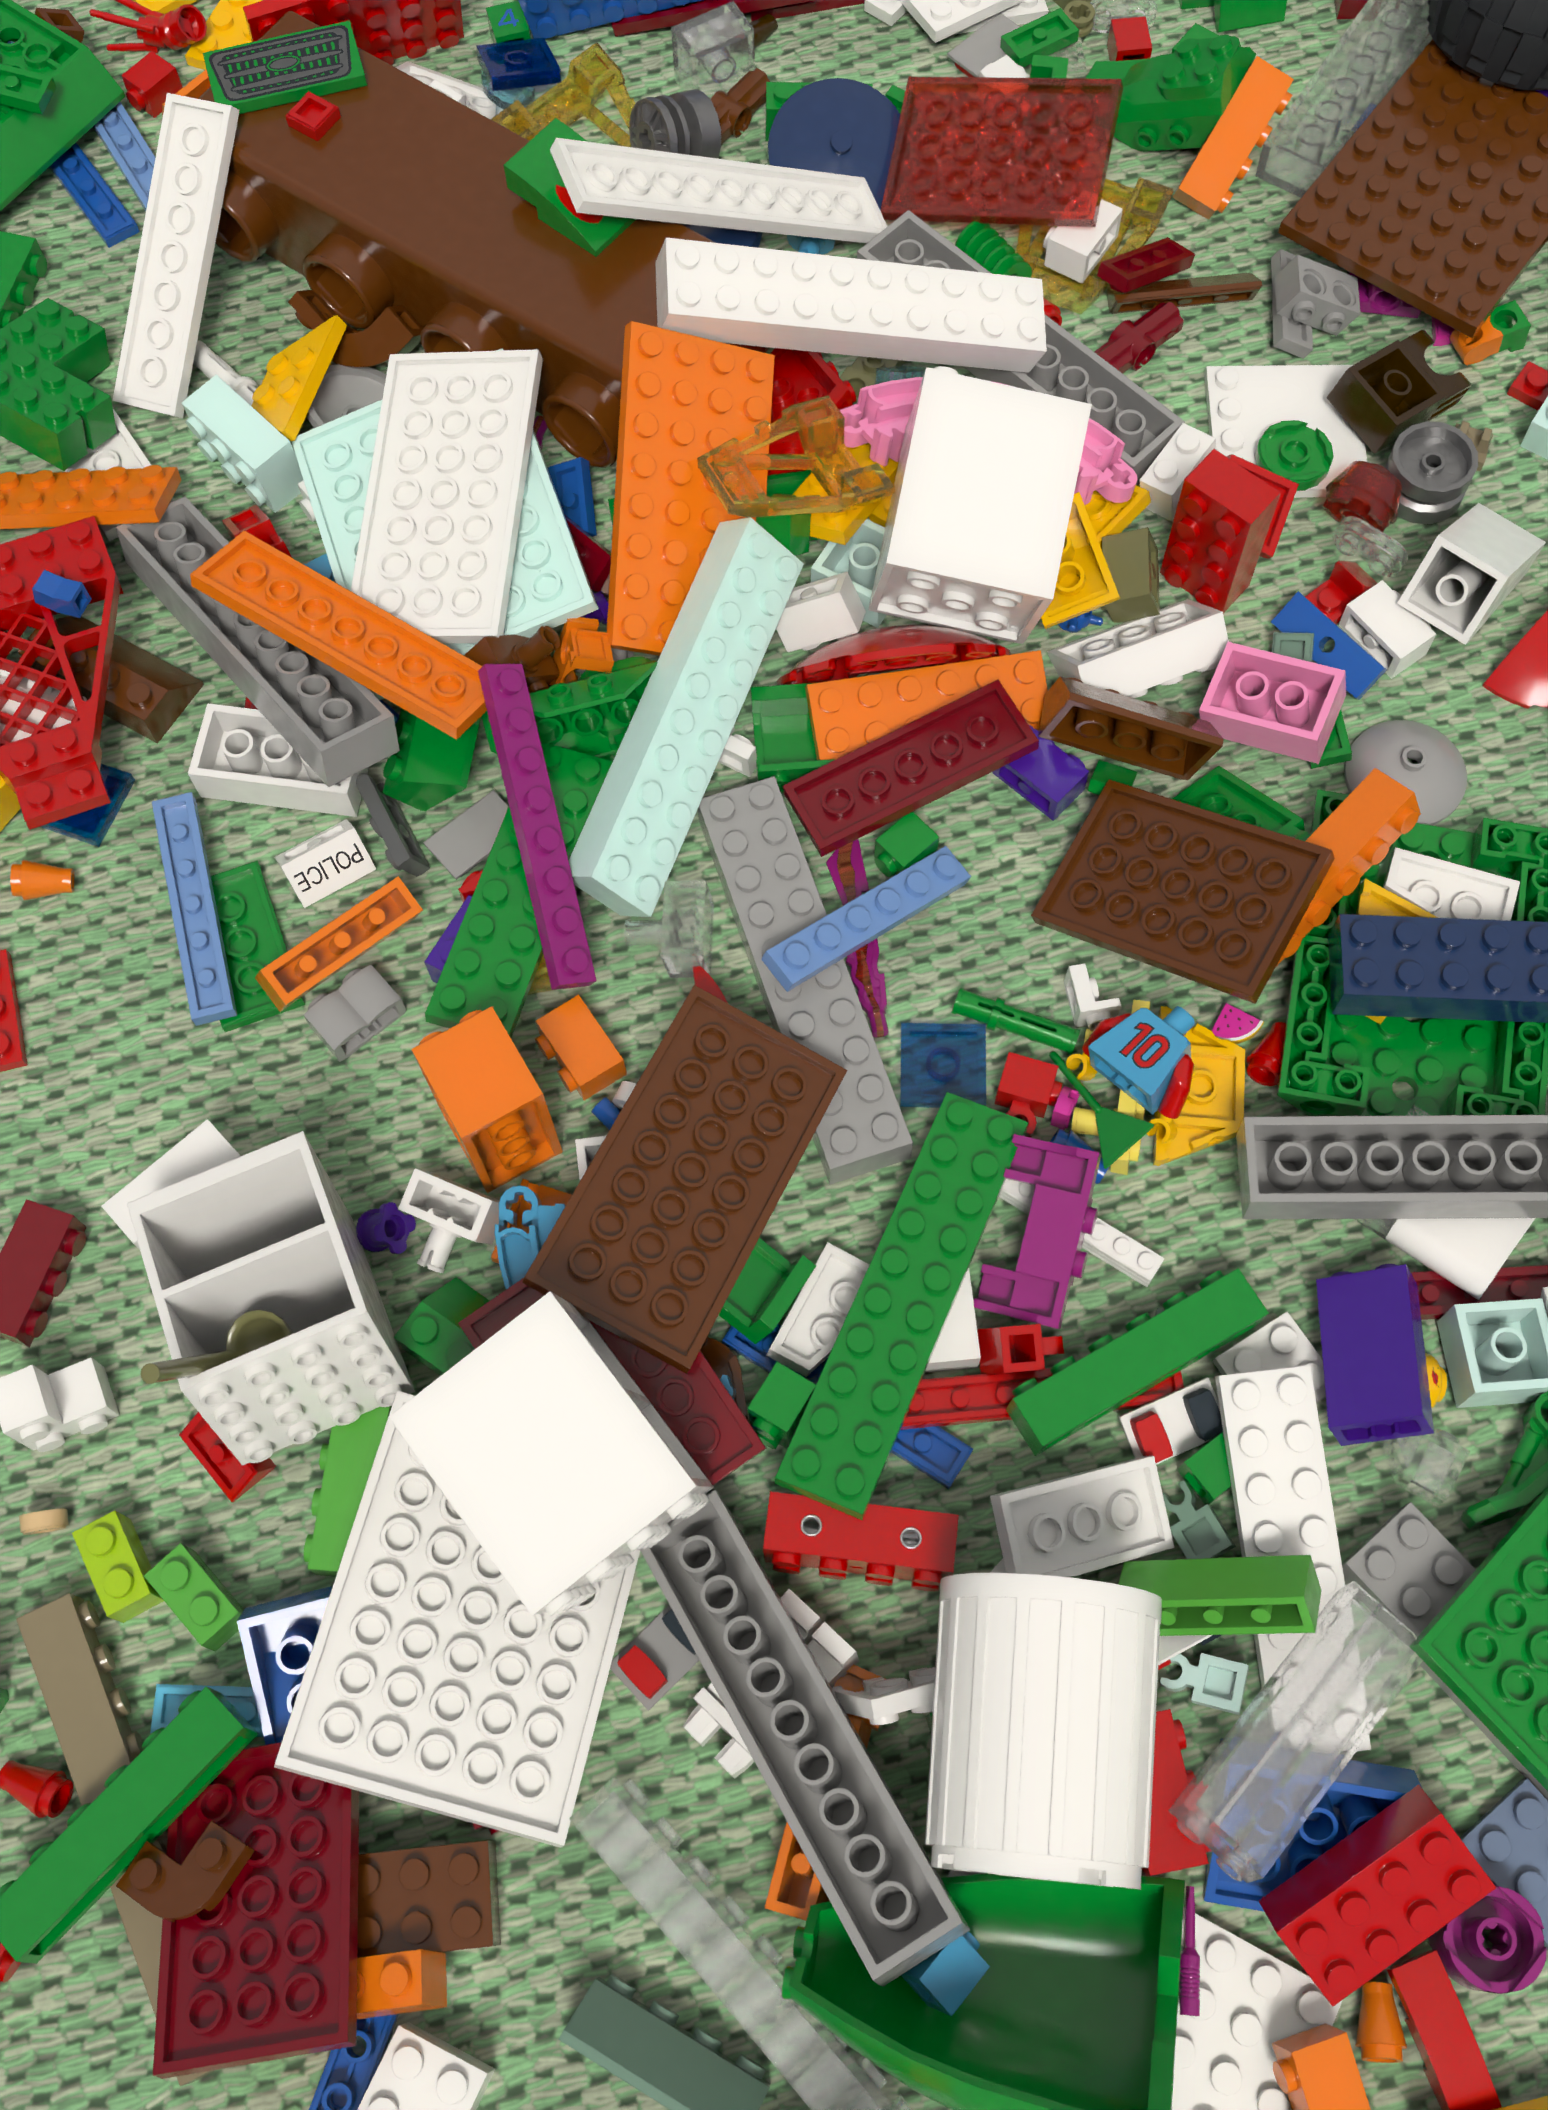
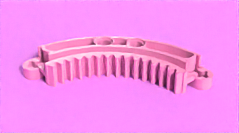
[831,377,1138,505]

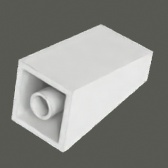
[1397,503,1546,645]

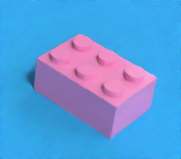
[1199,642,1346,764]

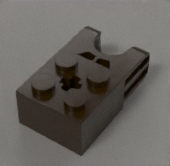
[1326,330,1472,454]

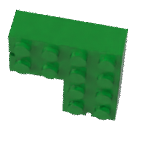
[0,298,117,471]

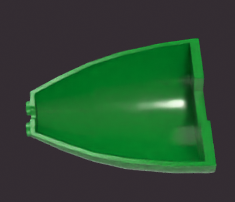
[782,1874,1185,2110]

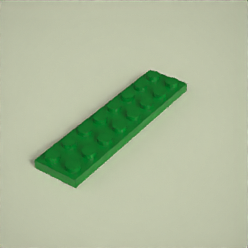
[425,741,613,1038]

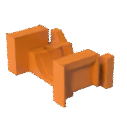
[549,617,614,685]

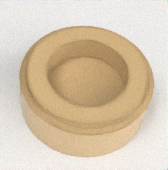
[19,1509,69,1535]

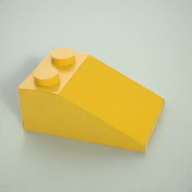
[1041,492,1120,629]

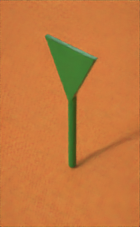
[1049,1051,1155,1169]

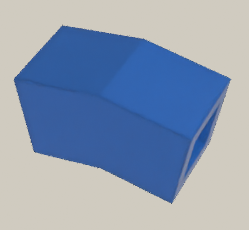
[32,570,92,618]

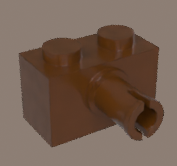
[464,626,561,693]

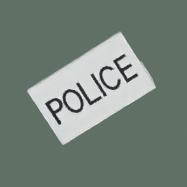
[275,819,376,908]

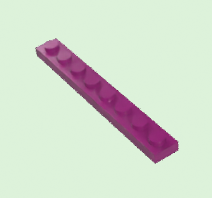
[478,664,597,990]

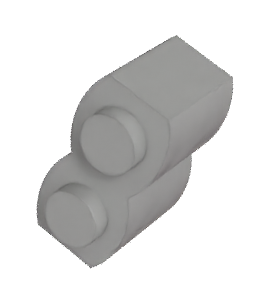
[304,965,406,1062]

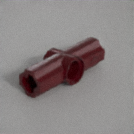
[1094,302,1184,374]

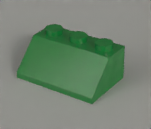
[383,708,481,811]
[394,1277,490,1376]

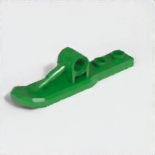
[1461,1391,1548,1529]

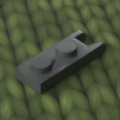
[356,774,430,877]

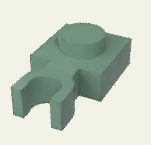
[1163,1480,1236,1559]

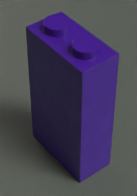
[1316,1264,1434,1446]

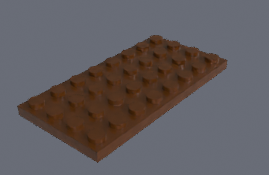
[522,985,847,1374]

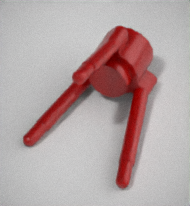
[89,0,168,54]

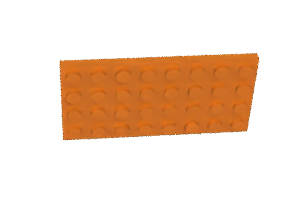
[606,321,775,656]

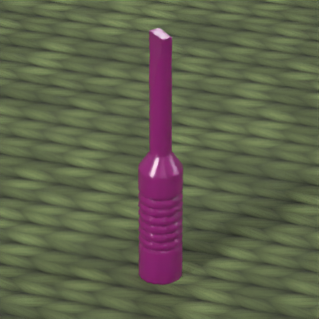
[1180,1886,1200,2016]

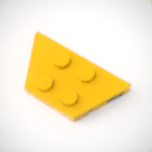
[251,315,347,441]
[1153,1006,1245,1166]

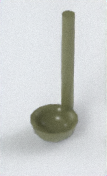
[141,1310,293,1384]

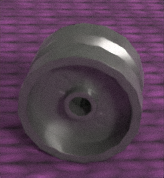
[1380,421,1478,524]

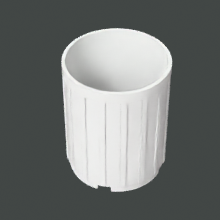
[925,1573,1162,1890]

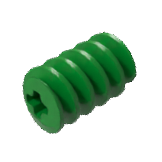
[955,219,1032,278]

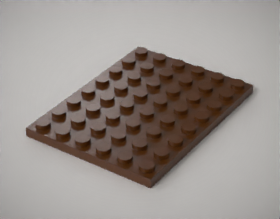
[1278,39,1548,338]

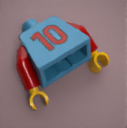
[1066,1006,1195,1144]

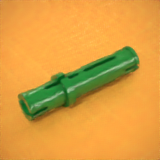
[952,988,1081,1055]

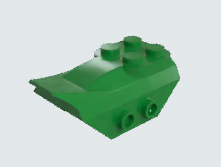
[1081,34,1256,152]
[481,656,657,761]

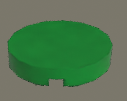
[1255,420,1334,491]

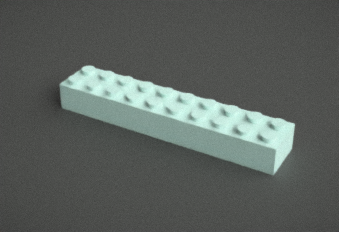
[569,517,804,917]

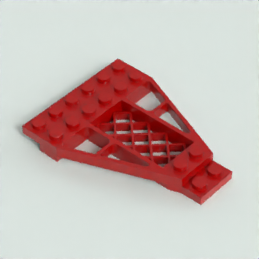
[0,516,124,830]

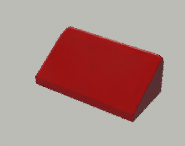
[179,1412,276,1502]

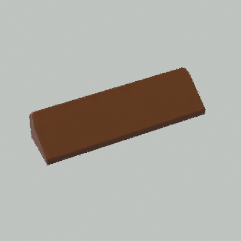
[1107,273,1262,314]

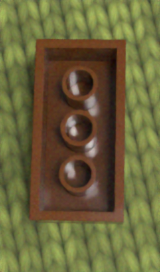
[357,1840,501,1958]

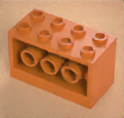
[411,1006,563,1193]

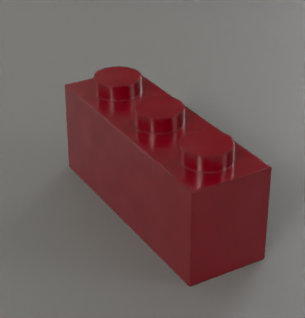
[0,1199,87,1348]

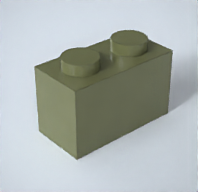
[1101,527,1160,623]

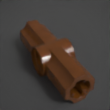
[710,68,770,145]

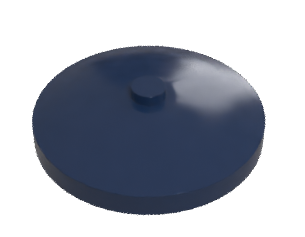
[767,78,911,213]

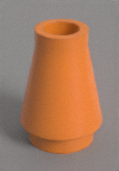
[10,860,75,901]
[1355,1982,1407,2063]

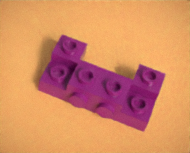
[974,1134,1102,1329]

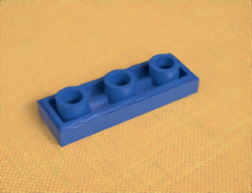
[1271,591,1387,700]
[309,2014,399,2110]

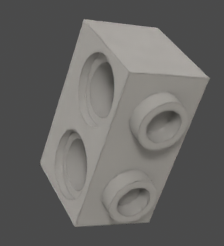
[1274,255,1361,336]

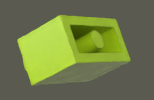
[72,1510,164,1623]

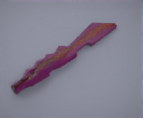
[826,839,889,1038]

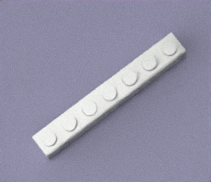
[999,1179,1165,1287]

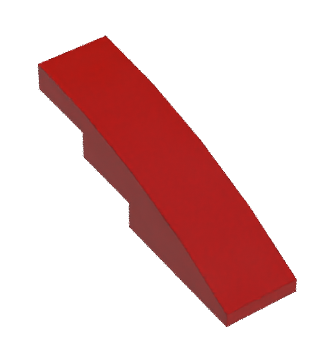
[1386,1950,1502,2110]

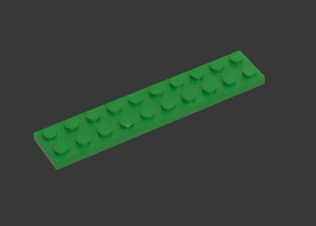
[775,1092,1028,1520]

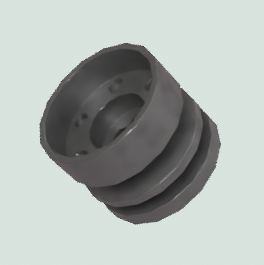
[629,89,721,158]

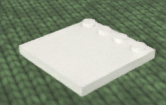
[1204,365,1370,498]

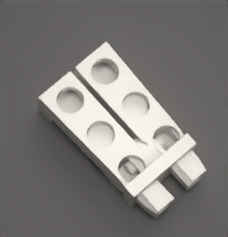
[683,1589,859,1779]

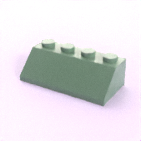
[558,1974,771,2110]

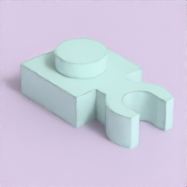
[1160,1653,1249,1715]

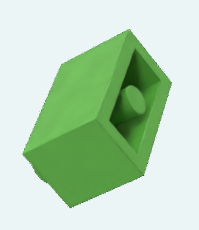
[144,1543,244,1652]

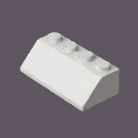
[1047,599,1229,698]

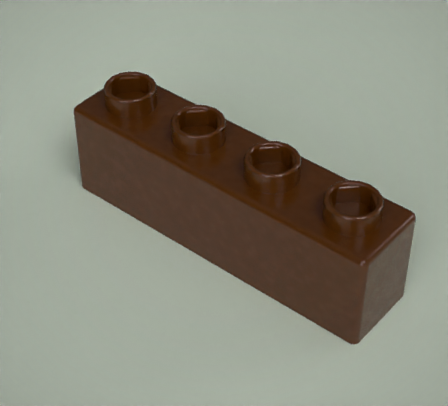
[198,11,766,468]

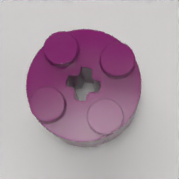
[1428,1886,1547,1994]

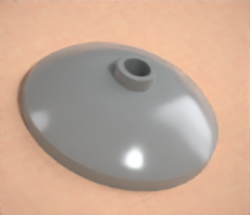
[306,364,386,428]
[1344,720,1467,826]

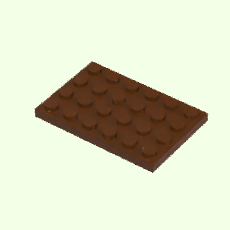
[1031,779,1335,1004]

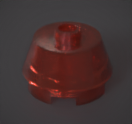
[1323,461,1402,536]

